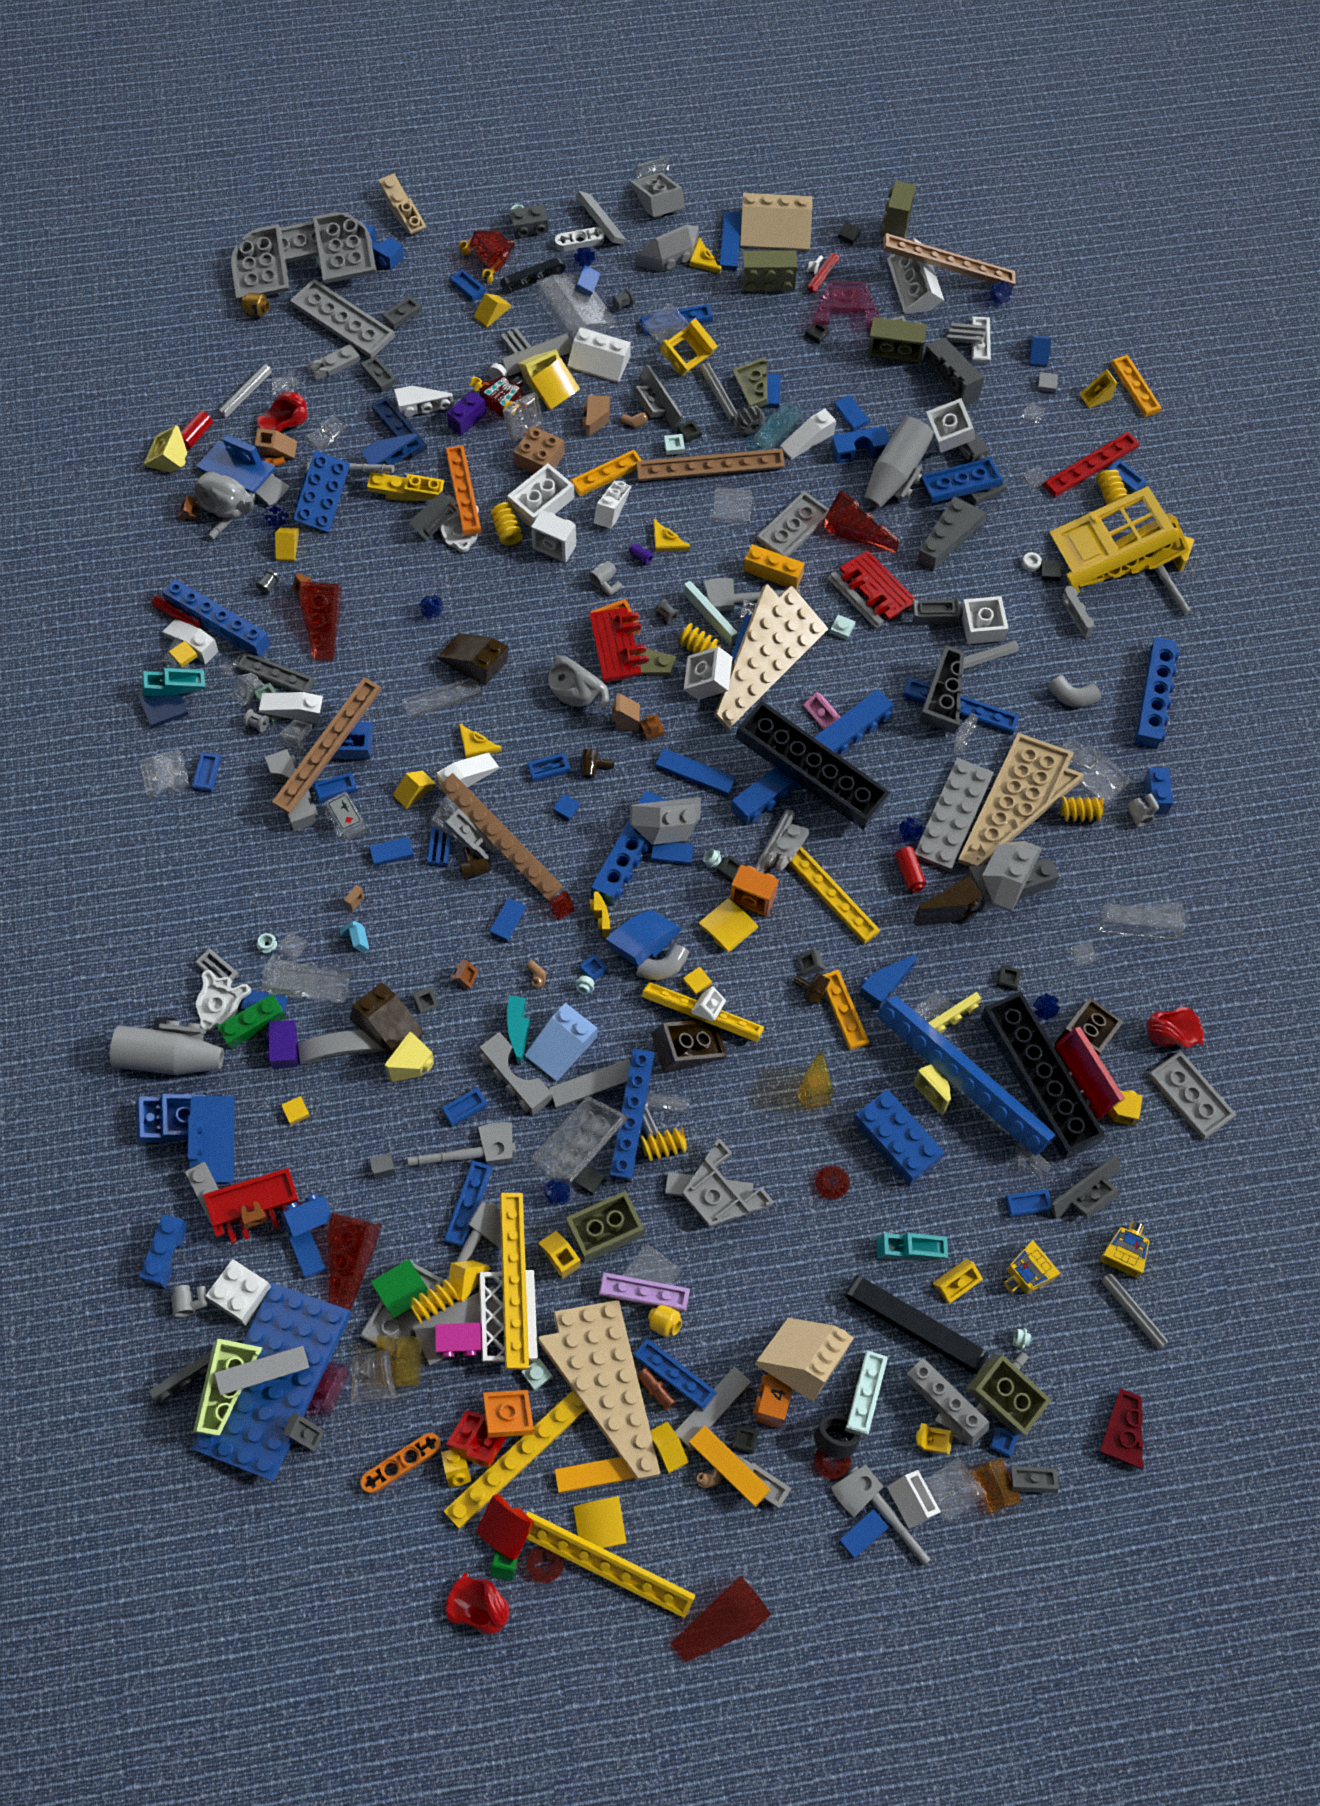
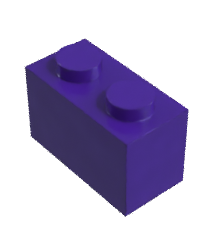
[447,390,486,436]
[265,1020,298,1069]

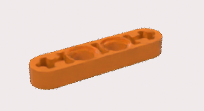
[361,1433,441,1494]

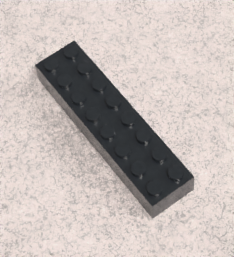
[735,700,890,830]
[981,991,1105,1161]

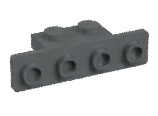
[633,365,683,429]
[1051,1155,1121,1219]

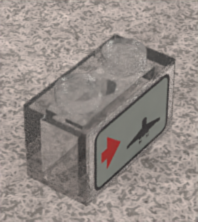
[324,792,366,842]

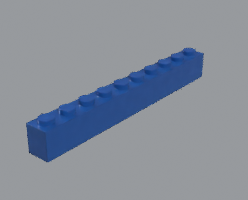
[731,689,894,825]
[875,995,1056,1156]

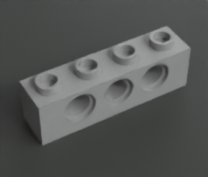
[907,1358,989,1445]

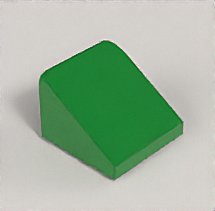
[490,1550,519,1581]

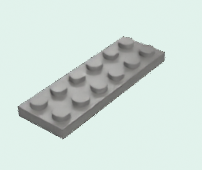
[290,279,395,358]
[915,758,994,872]

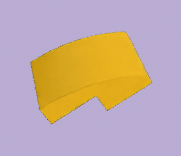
[529,358,580,410]
[699,898,758,953]
[573,1496,627,1549]

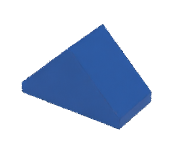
[1029,335,1051,367]

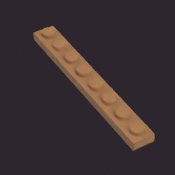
[883,233,1016,289]
[636,448,785,481]
[272,677,381,815]
[438,773,564,901]

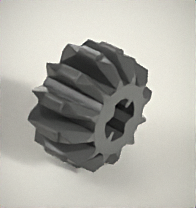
[734,405,766,436]

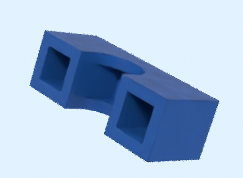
[361,221,404,270]
[831,426,890,464]
[139,1214,188,1289]

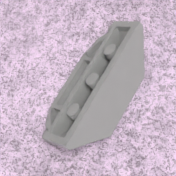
[636,225,699,272]
[630,797,701,845]
[982,841,1042,912]

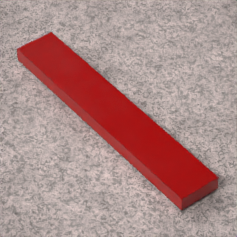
[1043,432,1140,498]

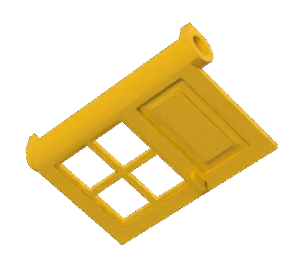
[1050,486,1182,593]

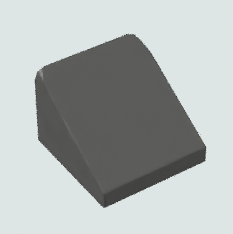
[796,949,826,976]
[411,986,439,1014]
[370,1153,396,1179]

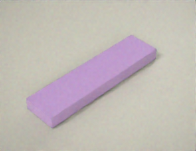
[599,1272,690,1312]

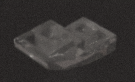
[951,713,978,755]

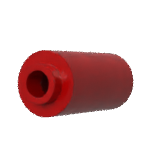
[181,411,213,450]
[894,846,927,893]

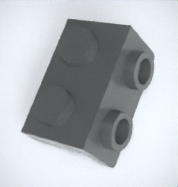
[510,204,549,238]

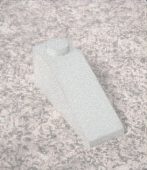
[780,409,836,460]
[162,619,219,665]
[259,692,323,724]
[437,753,499,788]

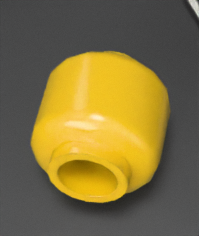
[648,1304,682,1338]

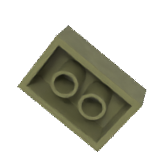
[880,181,916,244]
[741,251,797,292]
[868,317,927,363]
[566,1191,644,1263]
[966,1354,1052,1435]

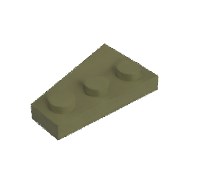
[732,357,768,408]
[630,648,676,676]

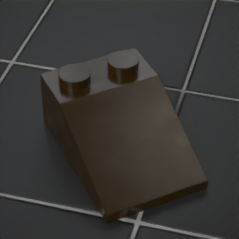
[437,633,508,685]
[913,876,983,926]
[349,982,424,1055]
[1054,997,1124,1056]
[651,1020,727,1072]

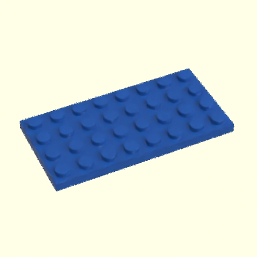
[192,1282,352,1482]

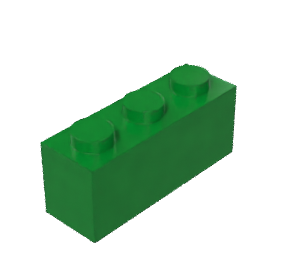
[217,994,287,1049]

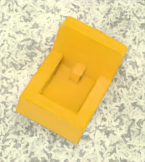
[916,1423,954,1455]
[441,1450,471,1488]

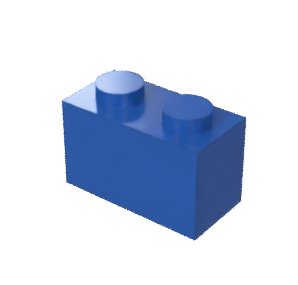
[1144,768,1173,814]
[280,1193,334,1238]

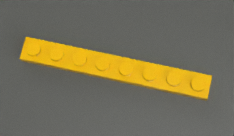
[500,1193,529,1370]
[444,1391,586,1530]
[526,1511,695,1618]

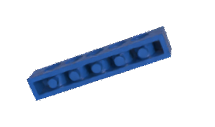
[163,579,270,657]
[1134,637,1180,749]
[591,790,667,905]
[610,1048,654,1182]

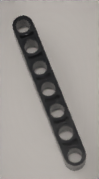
[844,1275,989,1374]

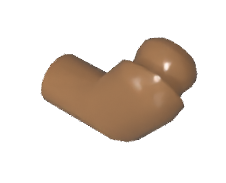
[621,412,649,428]
[526,960,546,989]
[696,1468,723,1488]

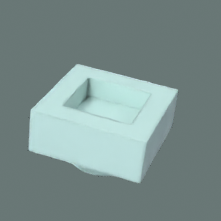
[664,434,685,455]
[830,615,855,640]
[521,1358,553,1391]

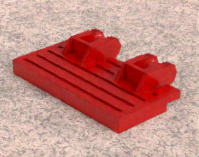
[839,550,916,620]
[589,607,649,683]
[1054,1027,1125,1120]
[203,1168,300,1244]

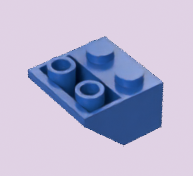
[331,722,373,760]

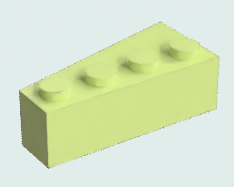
[193,1339,262,1437]

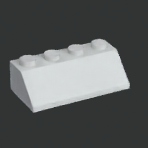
[887,238,944,314]

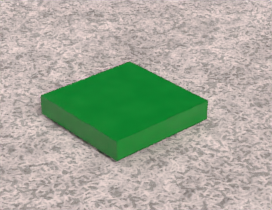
[371,1259,428,1320]

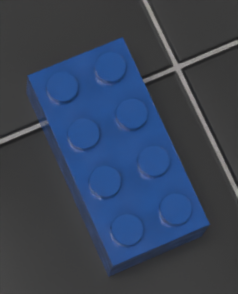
[853,1089,945,1186]

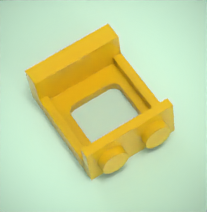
[659,318,718,376]

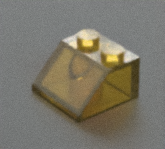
[798,1052,833,1110]
[375,1335,422,1386]

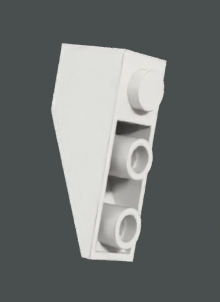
[394,386,454,417]
[594,481,632,529]

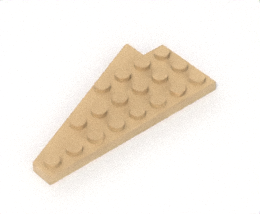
[714,584,828,730]
[958,733,1084,867]
[538,1300,660,1481]

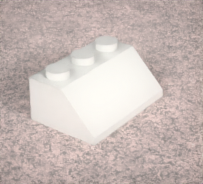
[568,327,631,383]
[507,463,574,528]

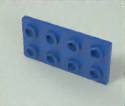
[197,435,276,493]
[293,450,350,533]
[188,1096,235,1183]

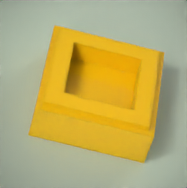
[169,641,198,667]
[683,967,712,996]
[282,1096,310,1125]

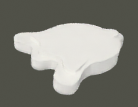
[440,505,479,552]
[196,970,251,1031]

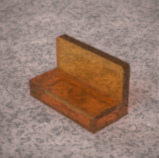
[971,1459,1021,1514]

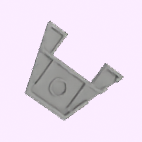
[682,1138,774,1228]

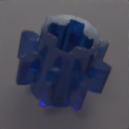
[574,247,596,267]
[990,281,1012,304]
[264,503,288,528]
[419,594,443,619]
[899,817,924,842]
[1033,993,1060,1020]
[544,1178,571,1206]

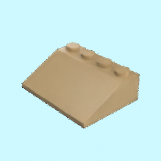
[740,193,812,251]
[755,1318,854,1402]

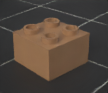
[514,426,565,474]

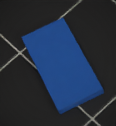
[921,457,1003,503]

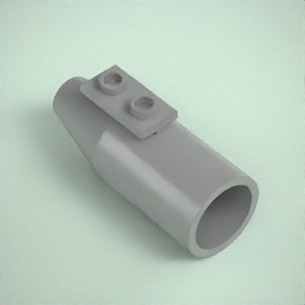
[864,416,935,509]
[110,1020,224,1075]

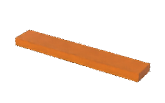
[445,445,481,536]

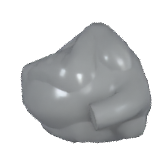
[194,471,254,518]
[549,655,609,710]

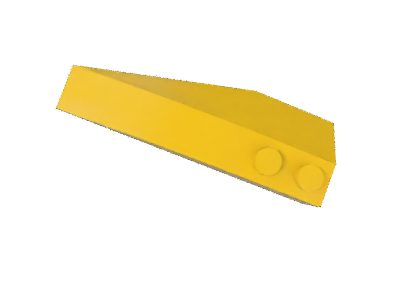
[1079,513,1190,587]

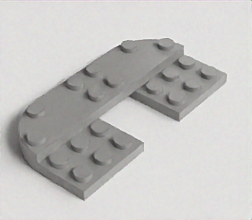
[231,212,377,302]

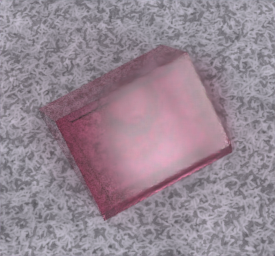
[309,1362,351,1415]

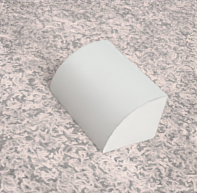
[887,1470,941,1529]

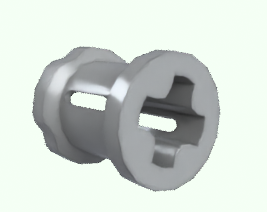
[243,709,269,733]

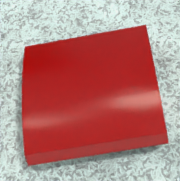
[446,1410,507,1468]
[476,1494,534,1560]

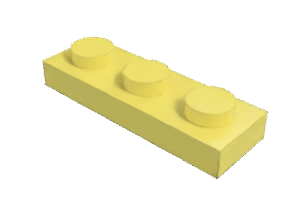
[929,992,981,1034]

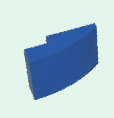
[606,910,682,967]
[136,1094,205,1143]

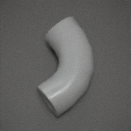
[1047,675,1101,708]
[636,944,689,981]

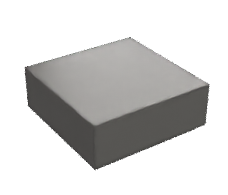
[1038,372,1058,393]

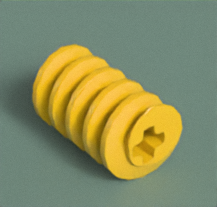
[1096,470,1128,505]
[491,502,523,546]
[678,623,721,654]
[1060,797,1104,822]
[640,1126,687,1161]
[410,1279,460,1325]

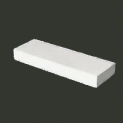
[971,317,991,364]

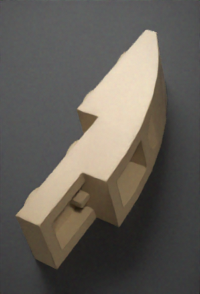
[379,174,426,235]

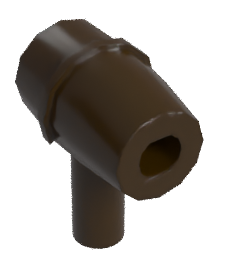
[580,748,614,778]
[459,847,490,879]
[793,973,830,1004]

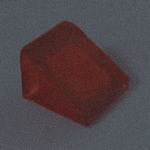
[550,891,574,920]

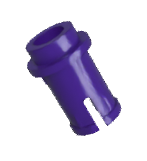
[629,543,653,564]

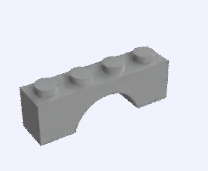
[265,749,318,831]
[479,1032,553,1116]

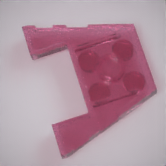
[813,281,880,327]

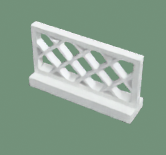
[479,1270,538,1364]

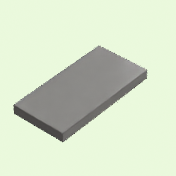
[756,491,832,557]
[1147,1050,1236,1141]
[360,1259,444,1358]
[411,1286,504,1366]

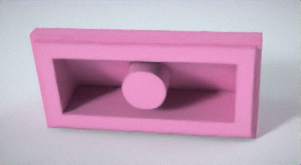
[803,692,841,729]

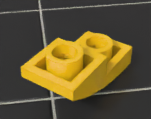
[590,892,610,937]

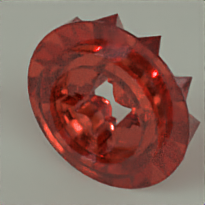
[815,1165,850,1199]
[815,1448,851,1479]
[527,1545,564,1583]

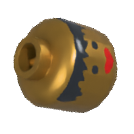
[241,292,270,318]

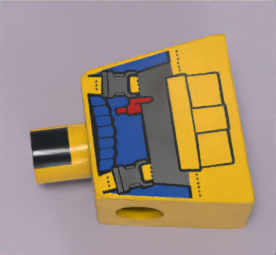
[1099,1221,1149,1278]
[1004,1241,1060,1294]

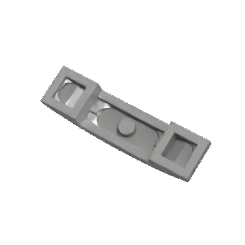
[298,1030,384,1064]

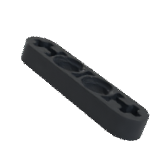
[500,257,566,293]

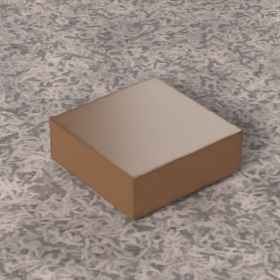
[344,885,364,912]

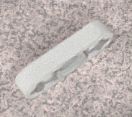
[555,227,605,252]

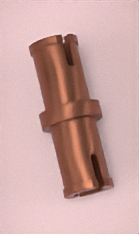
[637,1368,676,1411]

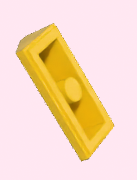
[933,1259,983,1304]

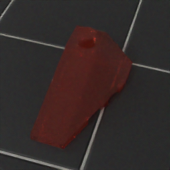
[824,491,900,553]
[299,581,342,661]
[327,1213,382,1310]
[670,1576,771,1662]

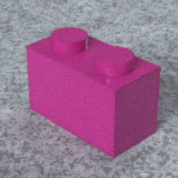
[435,1322,481,1358]

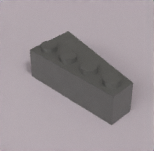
[924,337,984,406]
[917,497,987,571]
[918,645,964,734]
[966,860,1060,911]

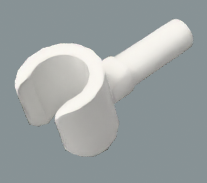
[807,256,823,274]

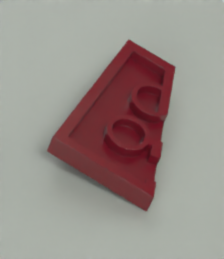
[1099,1388,1144,1470]

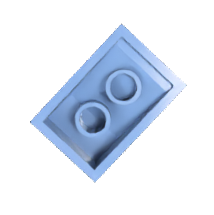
[525,1003,597,1082]

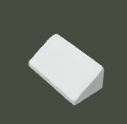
[691,986,726,1022]

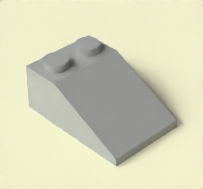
[630,172,685,218]

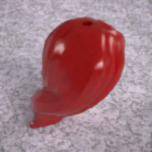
[257,392,308,432]
[1147,1007,1204,1049]
[446,1572,510,1634]

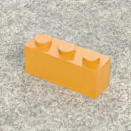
[744,544,805,589]

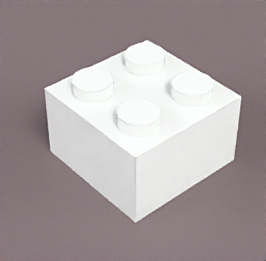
[926,398,975,453]
[531,510,576,563]
[961,596,1009,644]
[684,647,732,700]
[206,1259,271,1326]

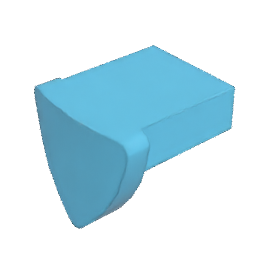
[339,921,369,953]

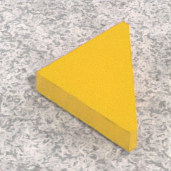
[689,238,721,274]
[653,519,690,552]
[459,724,502,759]

